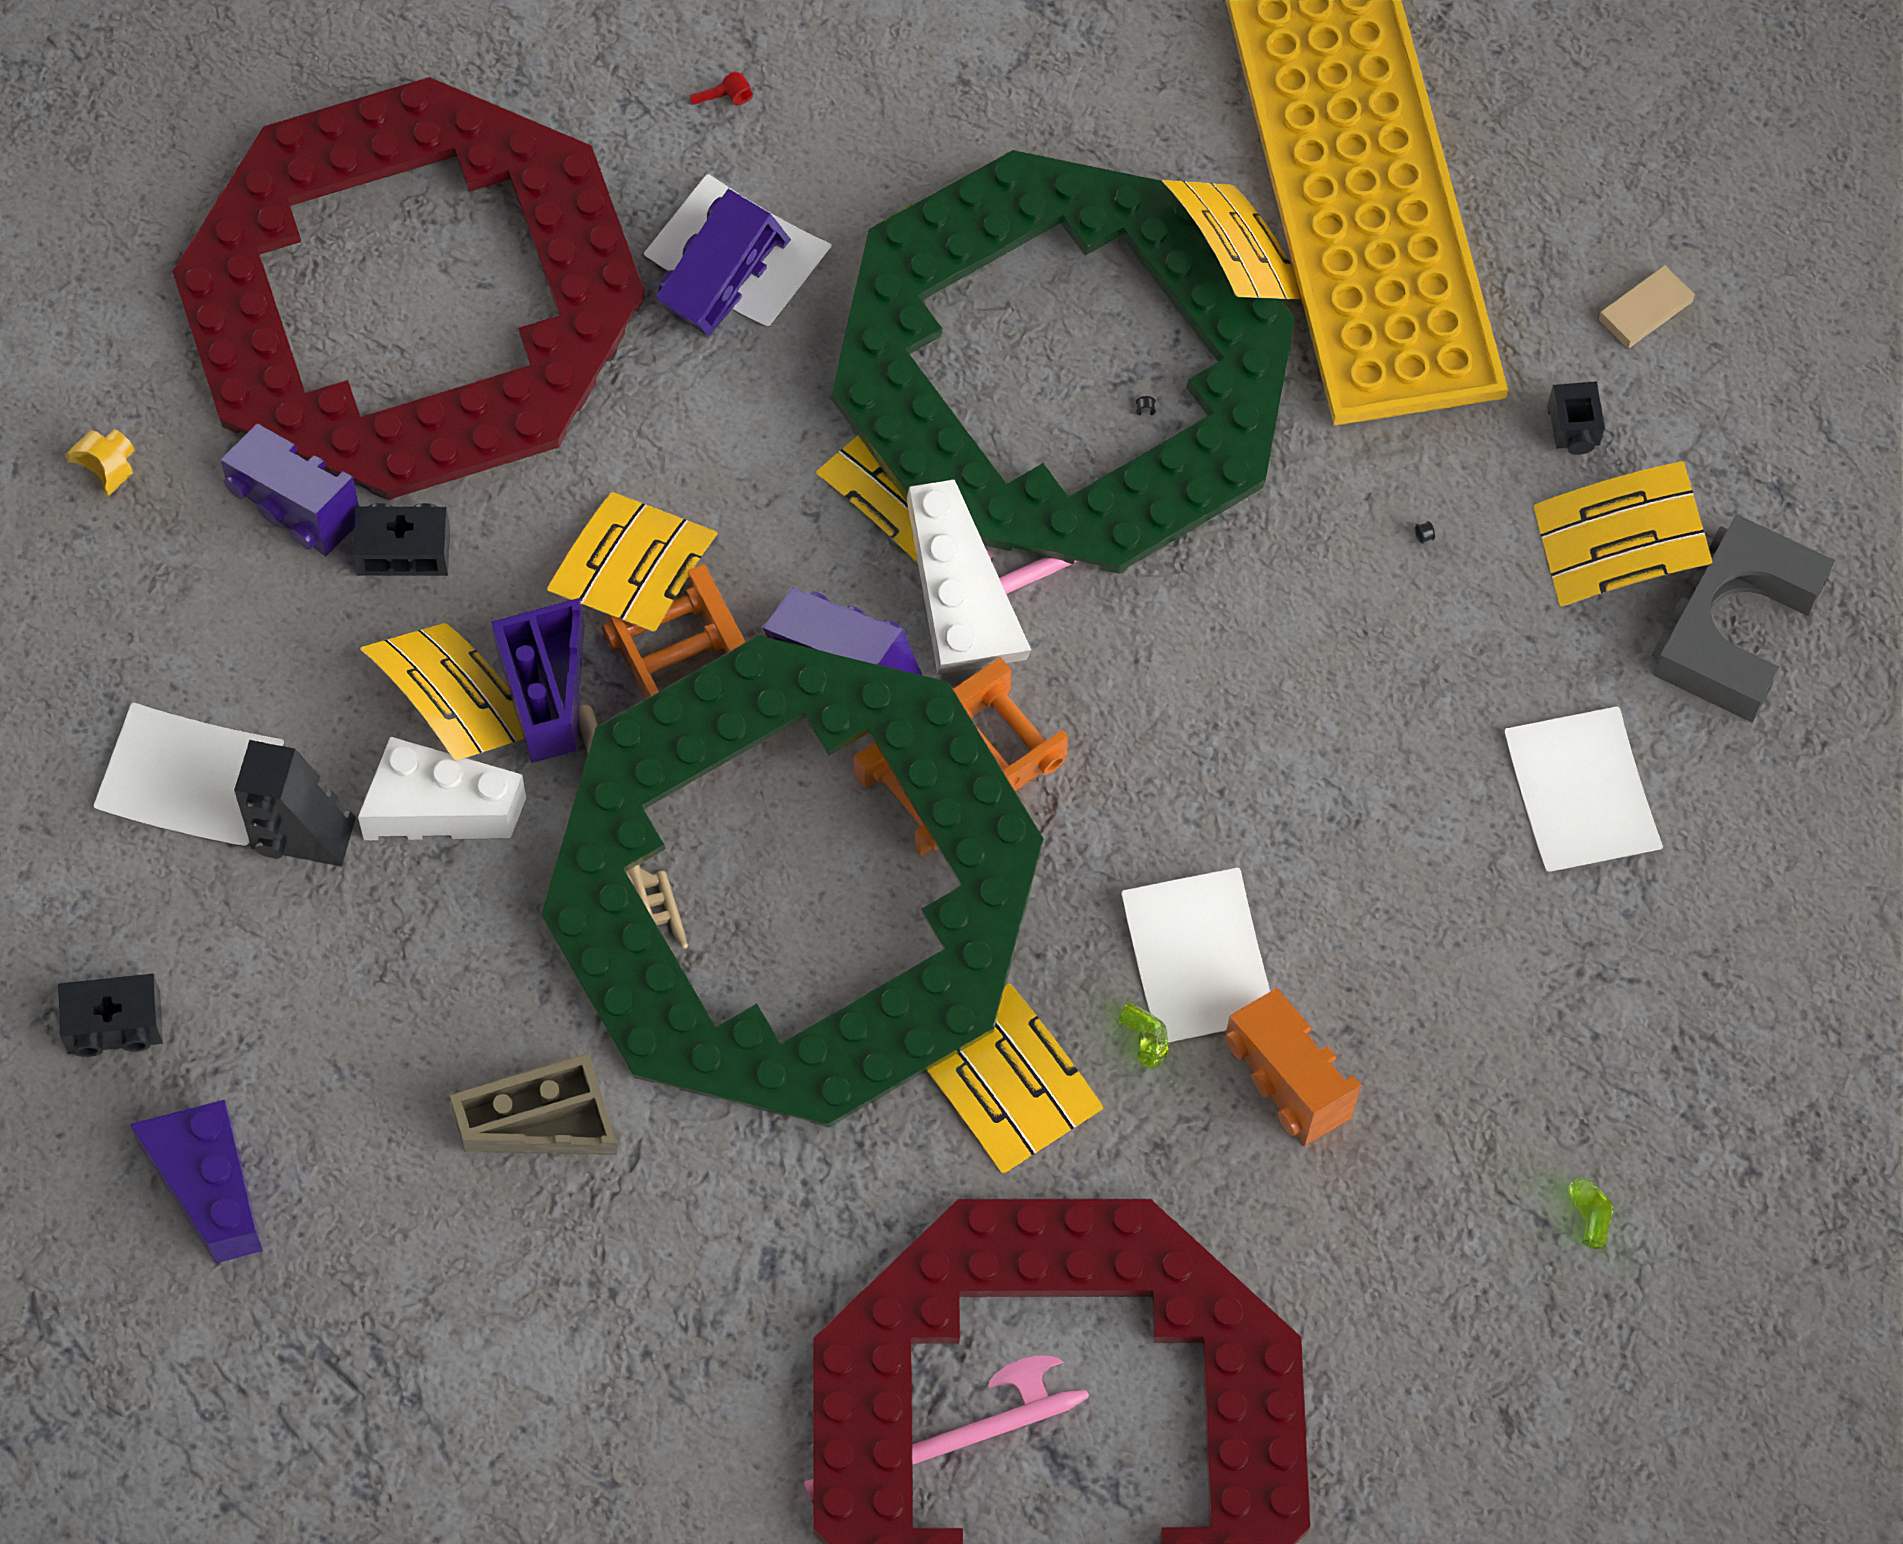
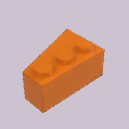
[1225,988,1362,1146]

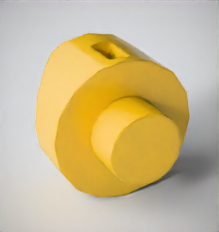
[65,429,135,498]

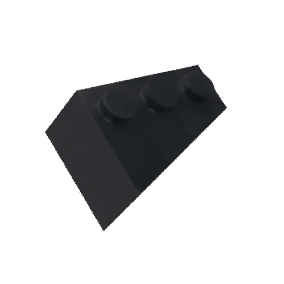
[234,740,356,867]

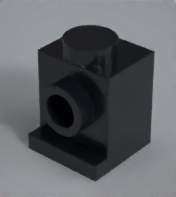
[1547,381,1605,455]

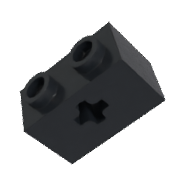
[353,503,450,576]
[58,973,163,1057]

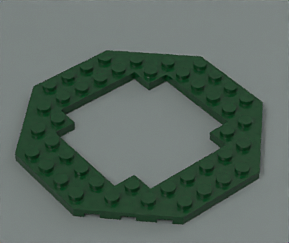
[831,150,1295,573]
[541,636,1044,1128]

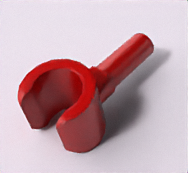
[689,72,753,105]

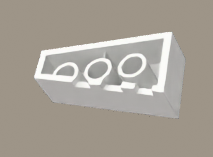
[906,480,1031,674]

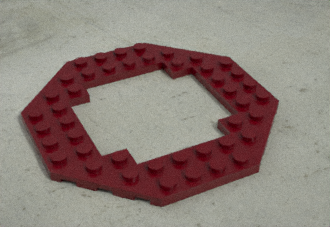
[172,77,646,500]
[813,1199,1311,1544]

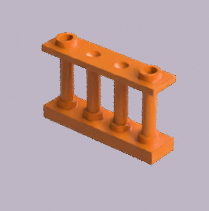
[601,563,783,732]
[853,657,1068,856]

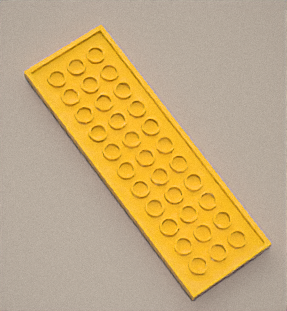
[1225,0,1508,426]

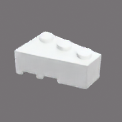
[358,737,526,840]

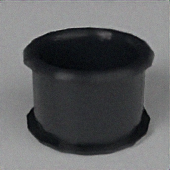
[1136,396,1156,415]
[1415,521,1435,544]

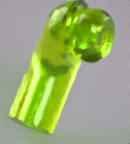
[1118,1002,1170,1069]
[1568,1177,1613,1249]

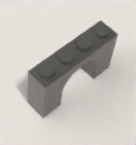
[1652,514,1835,723]

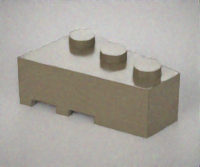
[449,1053,617,1155]

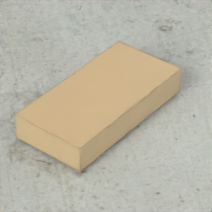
[1599,265,1695,349]

